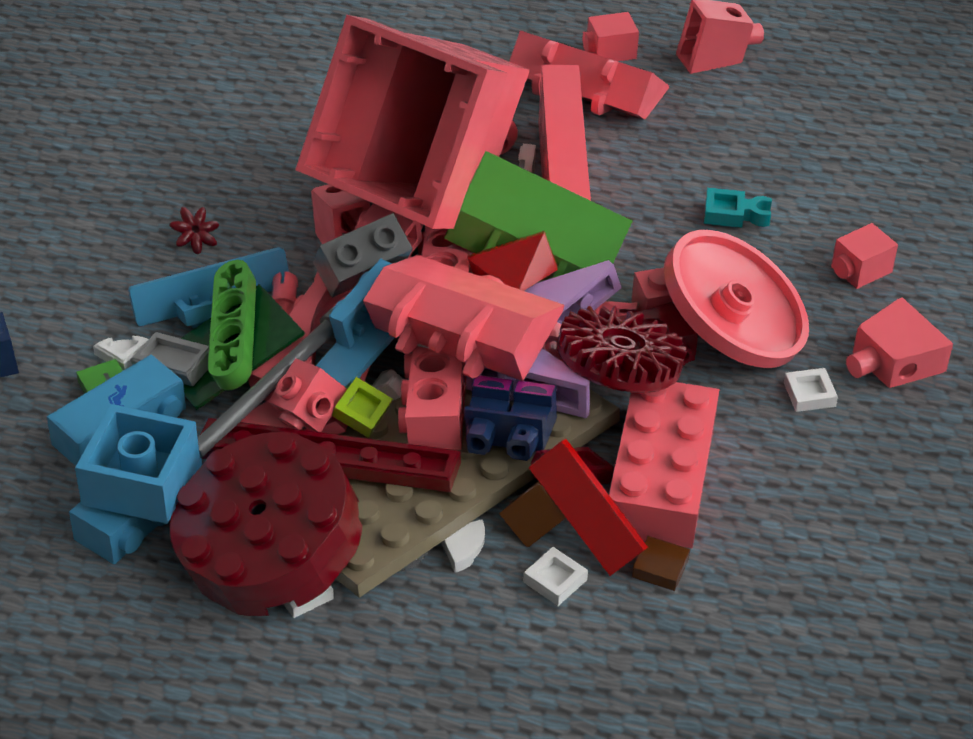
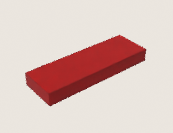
[528,439,648,576]

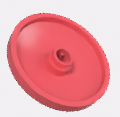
[664,230,809,368]

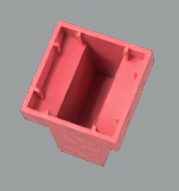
[295,15,530,229]

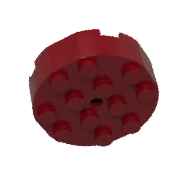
[170,431,362,616]

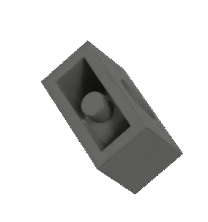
[313,213,413,298]

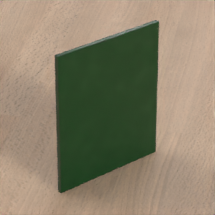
[181,284,305,410]

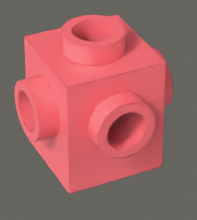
[268,358,347,432]

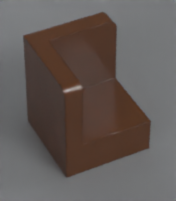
[499,481,566,547]

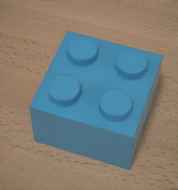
[75,404,200,524]

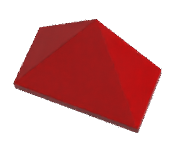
[467,231,558,291]

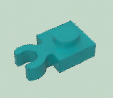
[704,187,772,228]

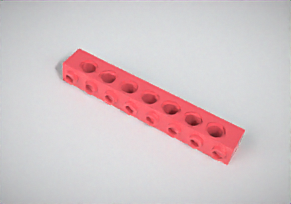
[398,226,474,450]

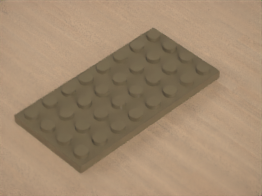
[336,389,620,598]

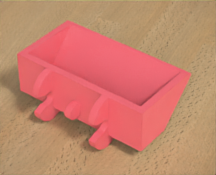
[509,30,669,120]
[363,255,564,381]

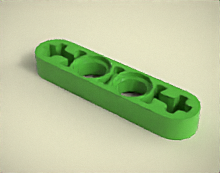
[208,260,256,390]

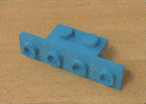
[128,247,289,328]
[316,258,395,389]

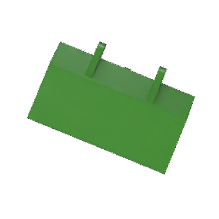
[444,151,632,282]

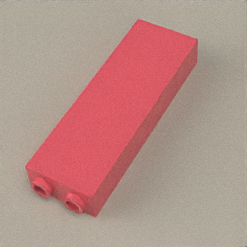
[538,65,591,201]

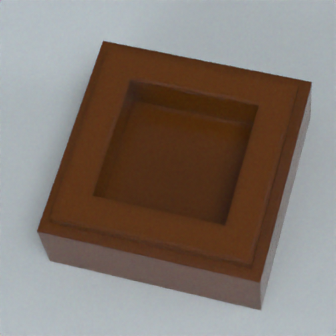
[632,536,691,591]

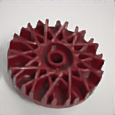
[557,306,687,393]

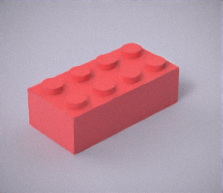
[609,382,720,549]

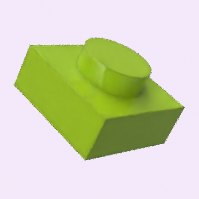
[332,377,393,438]

